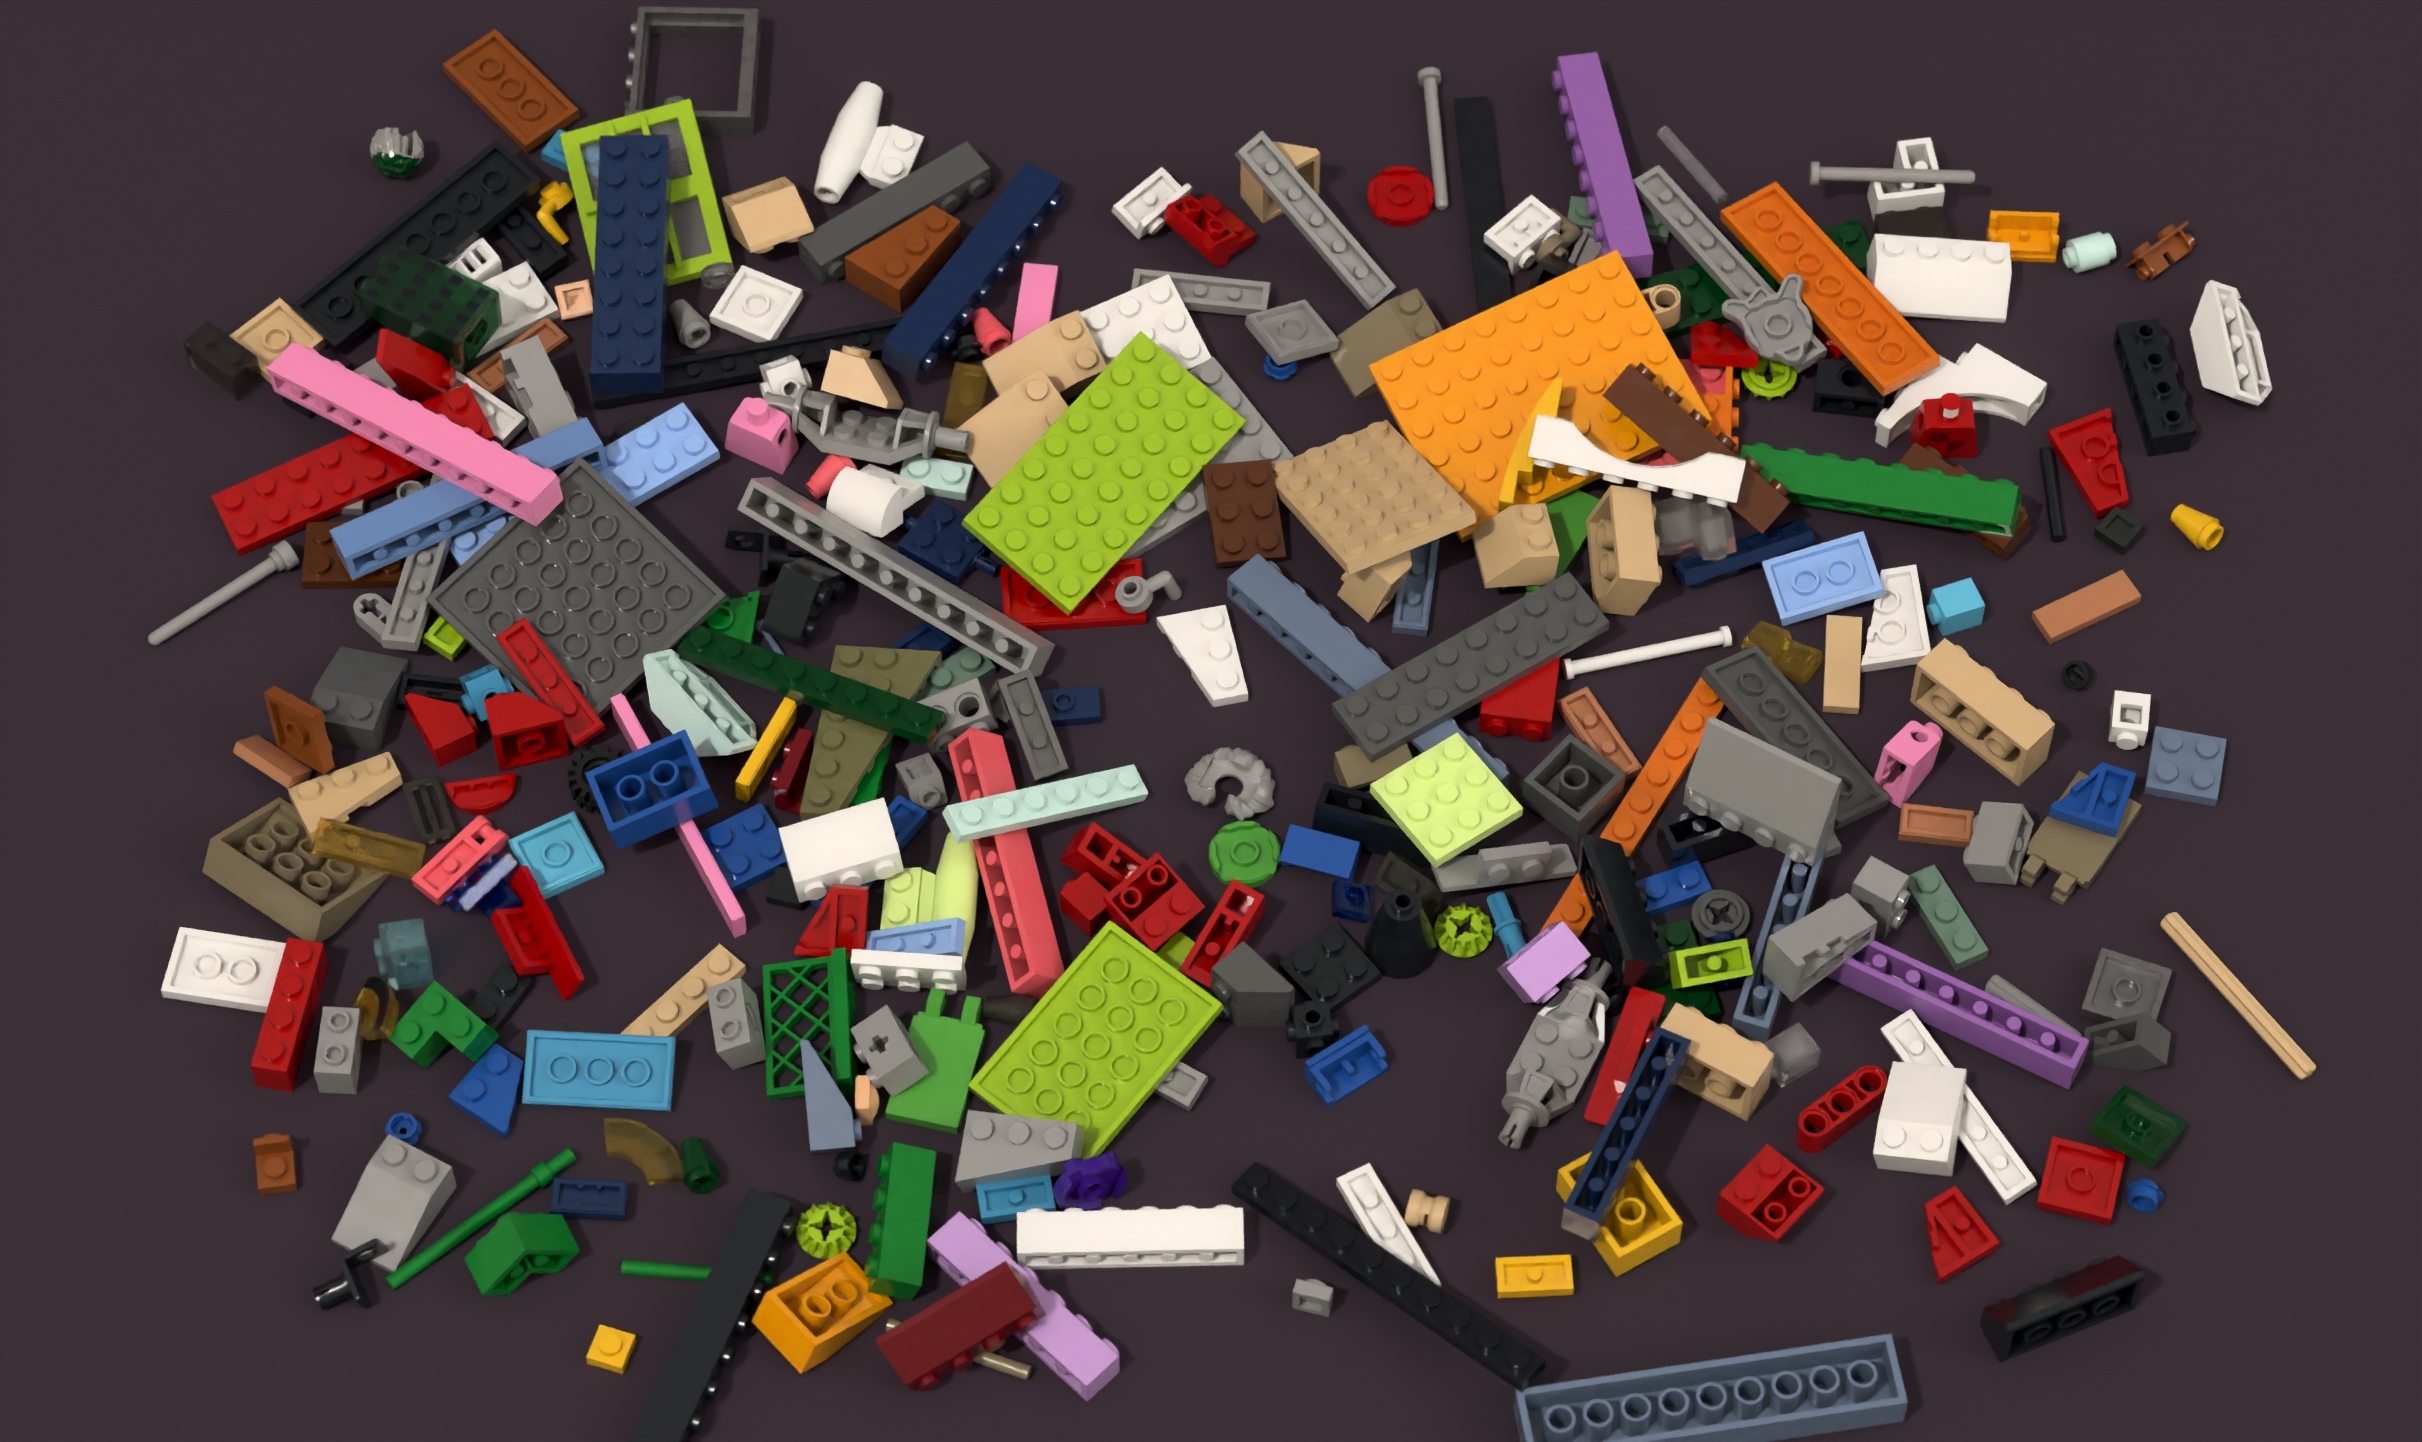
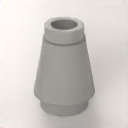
[669,299,711,348]

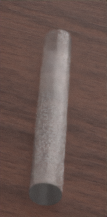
[1657,126,1728,204]

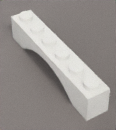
[1528,413,1746,507]

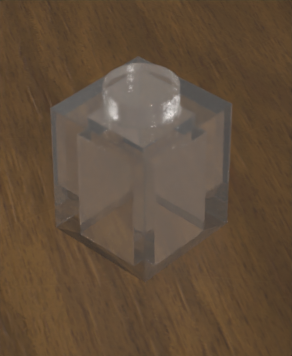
[1763,1022,1821,1088]

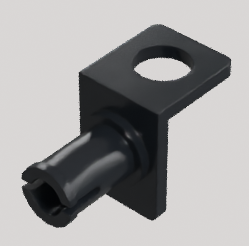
[725,526,803,587]
[313,1238,389,1310]

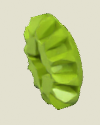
[1741,355,1797,401]
[1434,902,1493,958]
[796,1201,857,1259]

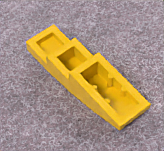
[1498,377,1563,514]

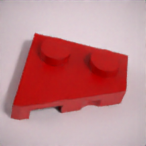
[1690,321,1758,368]
[794,884,869,957]
[1924,1186,2000,1284]

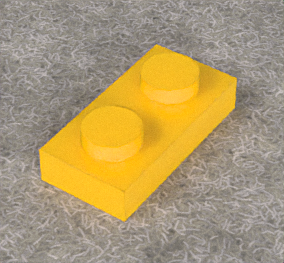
[1495,1254,1574,1299]

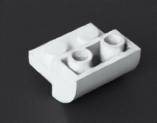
[826,464,925,538]

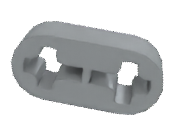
[353,593,396,650]

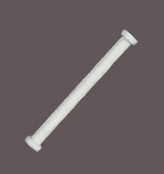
[1562,625,1732,680]

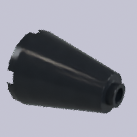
[1364,889,1437,979]

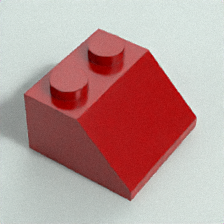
[484,691,570,772]

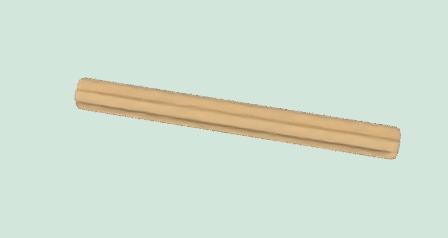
[2160,912,2316,1080]

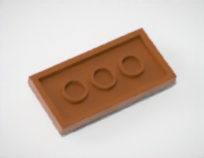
[442,29,579,153]

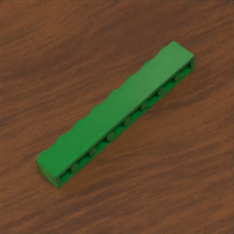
[1740,443,2022,537]

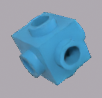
[459,663,514,723]

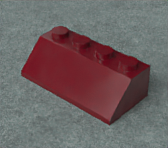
[875,1261,1046,1392]

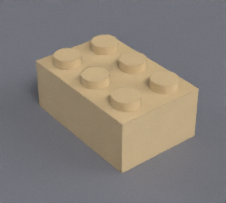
[1586,485,1662,616]
[1661,1002,1775,1122]

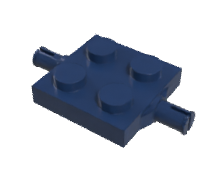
[898,499,1001,586]

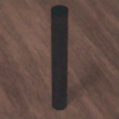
[2039,447,2065,543]

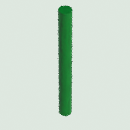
[621,1260,773,1286]

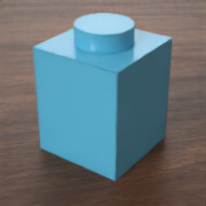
[1926,577,1985,636]

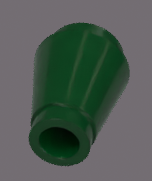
[680,1137,720,1194]

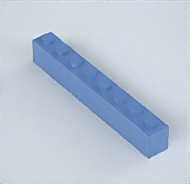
[329,417,609,580]

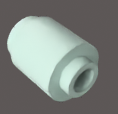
[2062,232,2116,273]

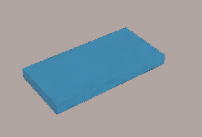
[522,1030,676,1112]

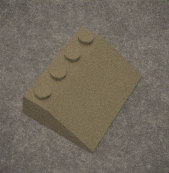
[202,797,391,943]

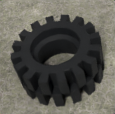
[568,744,626,815]

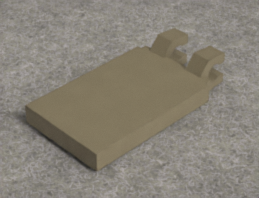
[2019,771,2142,906]

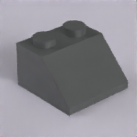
[1211,941,1295,1027]

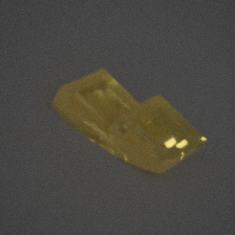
[1741,620,1824,685]

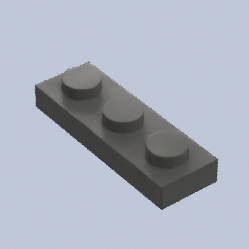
[997,669,1069,783]

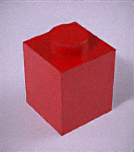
[1060,871,1112,938]

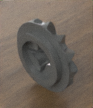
[1691,889,1750,943]

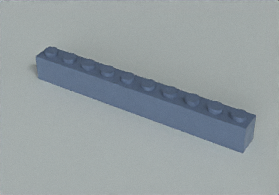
[1227,553,1510,790]

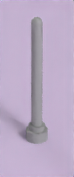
[148,540,300,646]

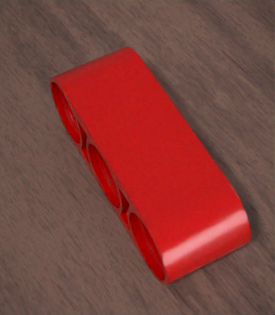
[1795,1065,1887,1154]

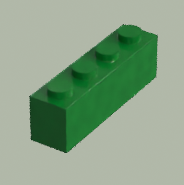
[864,1142,936,1301]

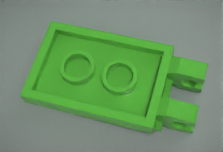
[1500,489,1600,596]
[885,988,986,1134]

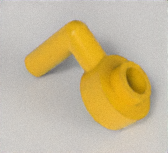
[537,181,574,246]

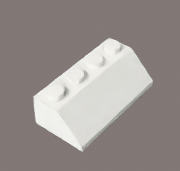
[1866,234,2012,323]

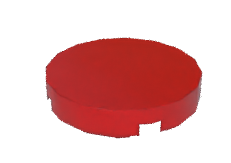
[1367,165,1435,227]

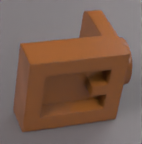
[253,1133,297,1196]

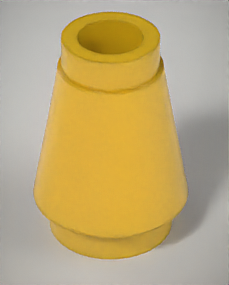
[2170,504,2224,550]

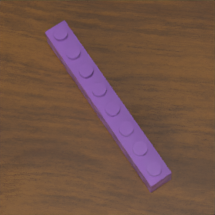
[1552,52,1653,279]
[1826,940,2090,1090]

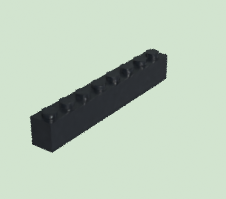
[630,1187,797,1442]

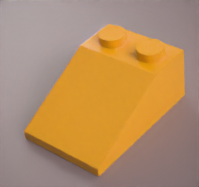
[752,1251,893,1374]

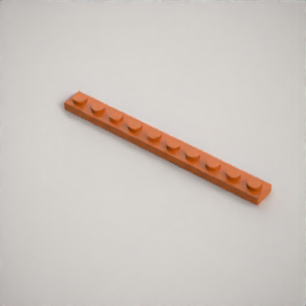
[1539,677,1726,941]

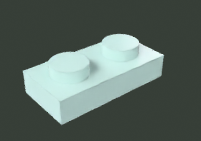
[899,455,974,501]

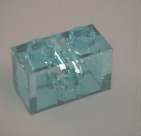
[373,918,434,991]

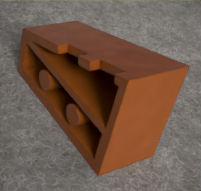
[844,205,962,313]

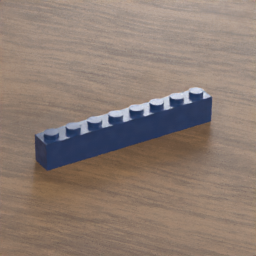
[881,161,1063,381]

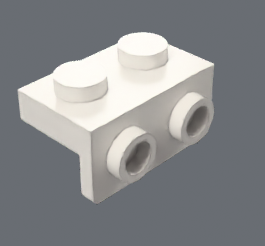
[1111,167,1192,240]

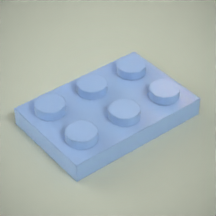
[1761,531,1884,626]

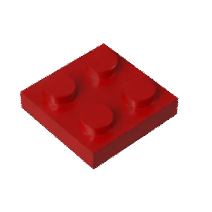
[2036,1136,2126,1226]

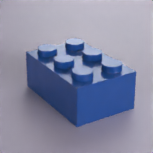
[585,729,719,850]

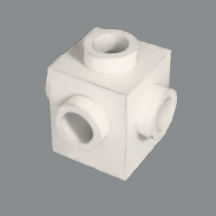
[759,355,812,398]

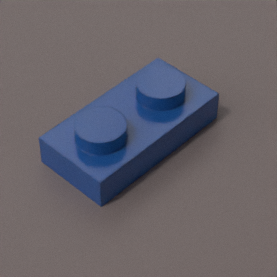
[1635,860,1712,918]

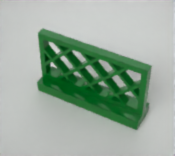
[763,947,858,1101]

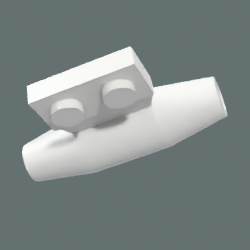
[814,82,924,204]

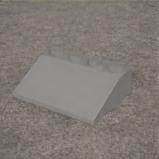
[1683,716,1842,867]

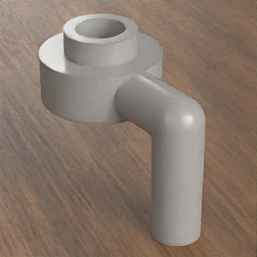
[1115,571,1182,614]

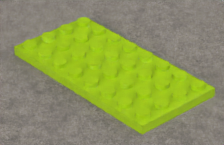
[961,331,1246,616]

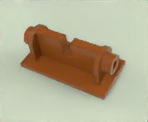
[2124,221,2195,281]

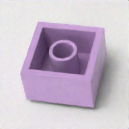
[1496,921,1591,1004]

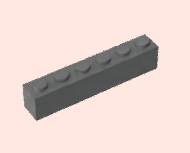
[798,141,991,285]

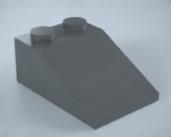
[309,646,409,753]

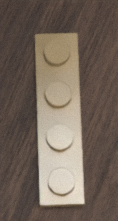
[620,944,746,1037]

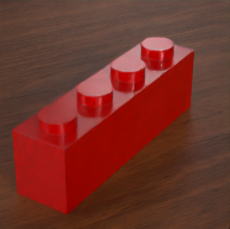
[250,938,329,1092]

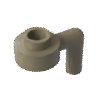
[1535,208,1581,263]

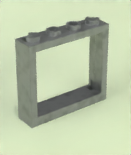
[624,7,761,137]

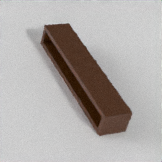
[1602,362,1792,534]

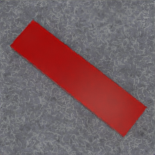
[495,617,606,750]

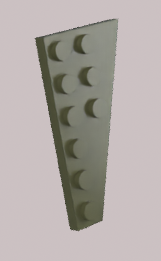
[800,645,942,821]

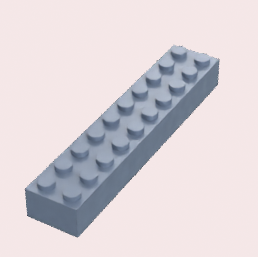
[1514,1334,1908,1442]

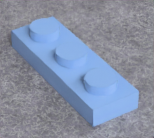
[865,917,966,956]

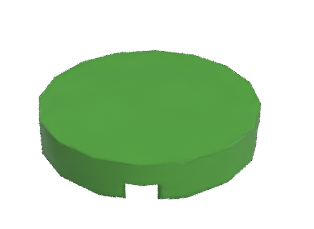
[1209,821,1280,889]

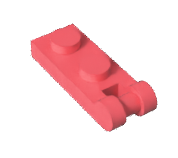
[411,815,510,906]

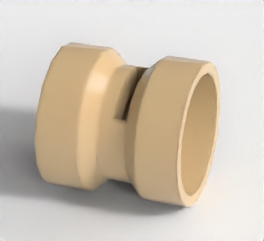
[1404,1189,1450,1234]

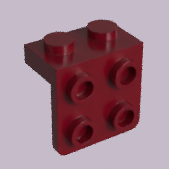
[770,728,814,815]

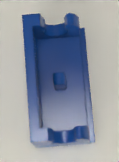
[1279,824,1361,884]
[1304,1024,1388,1108]

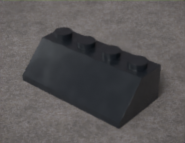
[1578,834,1670,995]
[1979,1255,2145,1363]

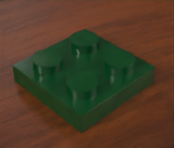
[2087,1085,2188,1170]

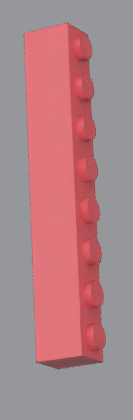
[947,727,1065,999]

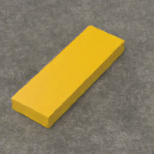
[735,697,797,803]

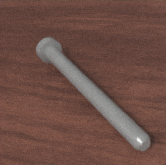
[1418,67,1449,210]
[1809,161,1975,185]

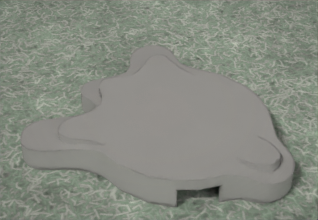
[1722,274,1813,366]

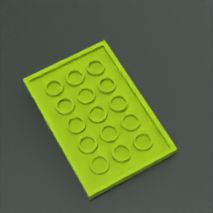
[968,920,1224,1160]

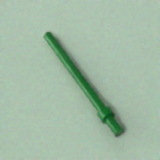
[385,1147,576,1290]

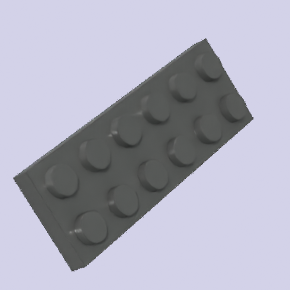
[1701,645,1890,831]

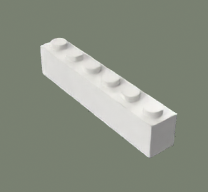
[1017,1205,1244,1269]

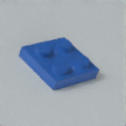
[700,803,788,894]

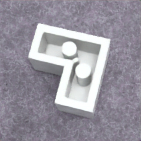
[1867,137,1945,224]

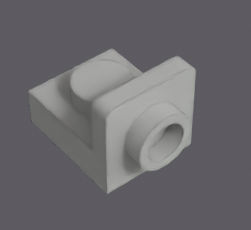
[895,752,948,811]

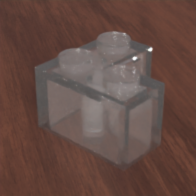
[1652,494,1737,561]

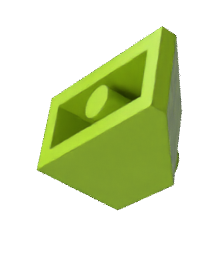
[1667,938,1753,989]

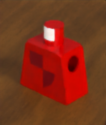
[1909,393,1978,459]

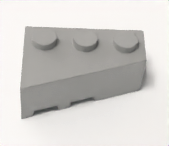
[500,335,582,440]
[1762,893,1877,1002]
[955,1110,1085,1194]

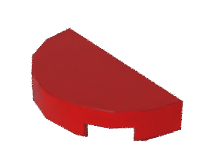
[444,773,517,815]

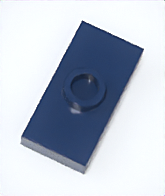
[1039,686,1101,727]
[549,1177,629,1221]

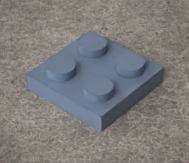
[2144,726,2227,807]

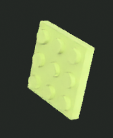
[1370,732,1523,868]

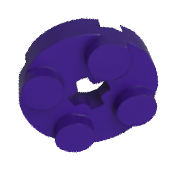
[1053,1152,1128,1211]

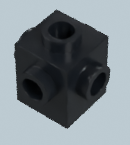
[1285,1001,1339,1059]

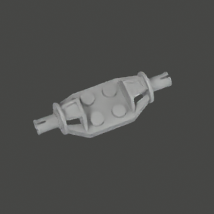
[763,385,970,465]
[1498,957,1613,1149]

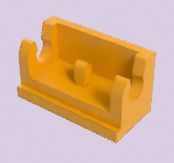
[1986,211,2059,262]

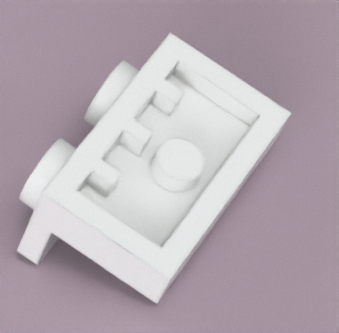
[1484,195,1561,276]

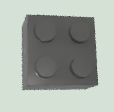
[1522,733,1626,843]

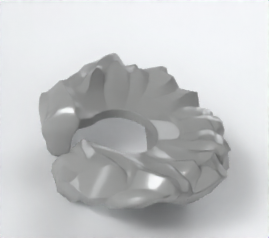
[1184,747,1275,821]

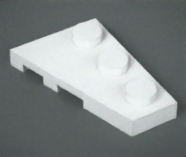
[1861,564,1931,673]
[1156,605,1248,707]

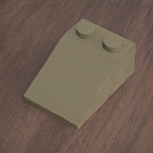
[1326,288,1443,401]

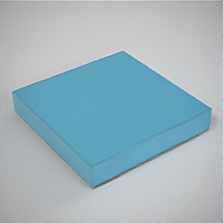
[508,811,605,899]

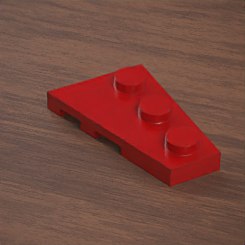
[2047,407,2129,518]

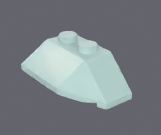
[643,649,758,757]

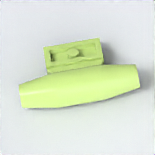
[880,832,979,965]

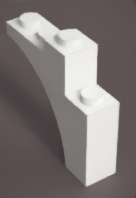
[1874,343,2047,448]

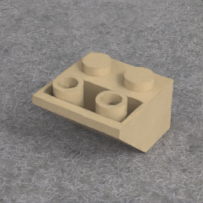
[722,176,814,254]
[1337,550,1412,623]

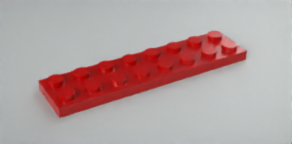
[211,383,496,556]

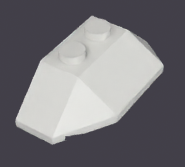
[2190,280,2272,406]

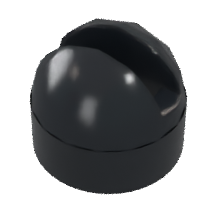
[2062,660,2093,689]
[1601,984,1626,1017]
[833,1151,865,1181]

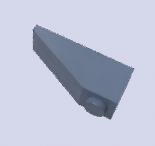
[800,1039,862,1155]

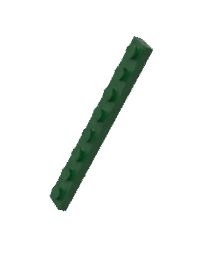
[677,625,946,747]

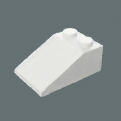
[1873,1061,1967,1177]

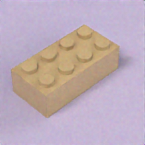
[1910,638,2055,787]

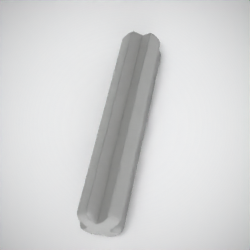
[1985,974,2082,1036]

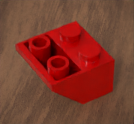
[1103,852,1205,953]
[1716,1144,1825,1243]

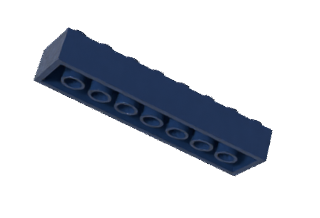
[590,135,672,394]

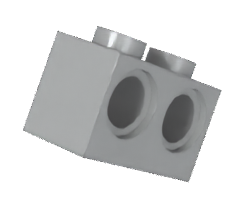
[918,678,999,754]

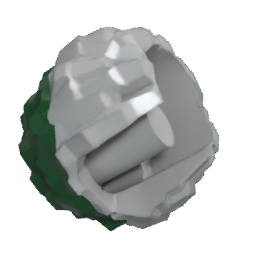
[370,127,425,179]

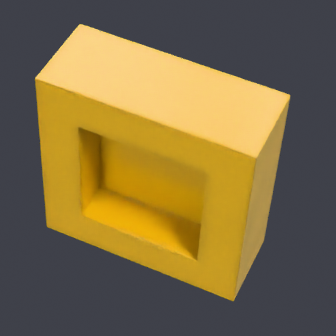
[586,1325,636,1374]

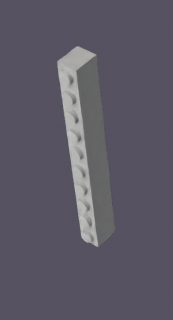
[737,477,1055,677]

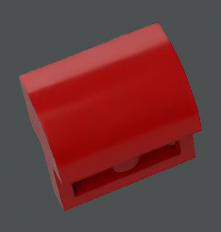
[1164,194,1257,267]

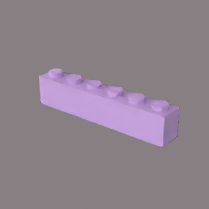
[927,1211,1120,1402]

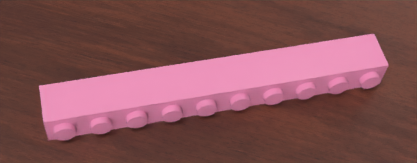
[267,342,564,527]

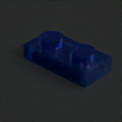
[445,852,518,912]

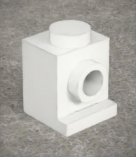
[2108,690,2151,750]

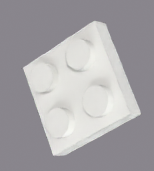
[709,265,803,343]

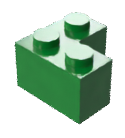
[386,980,500,1069]
[464,1212,580,1295]

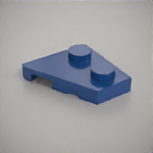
[2048,762,2137,838]
[448,1043,525,1140]

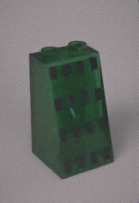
[358,244,502,374]

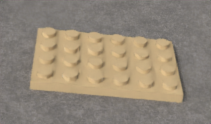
[1273,420,1477,575]

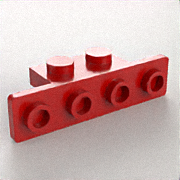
[490,866,584,1000]
[1584,986,1666,1127]

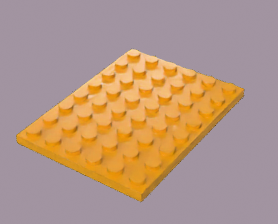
[1368,249,1713,543]

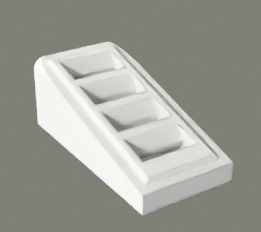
[427,238,503,302]

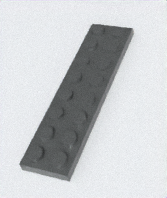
[1332,572,1610,763]

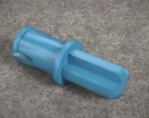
[1486,891,1527,959]

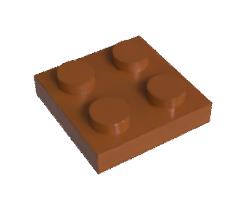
[264,686,335,775]

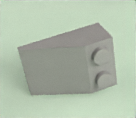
[332,1134,457,1273]

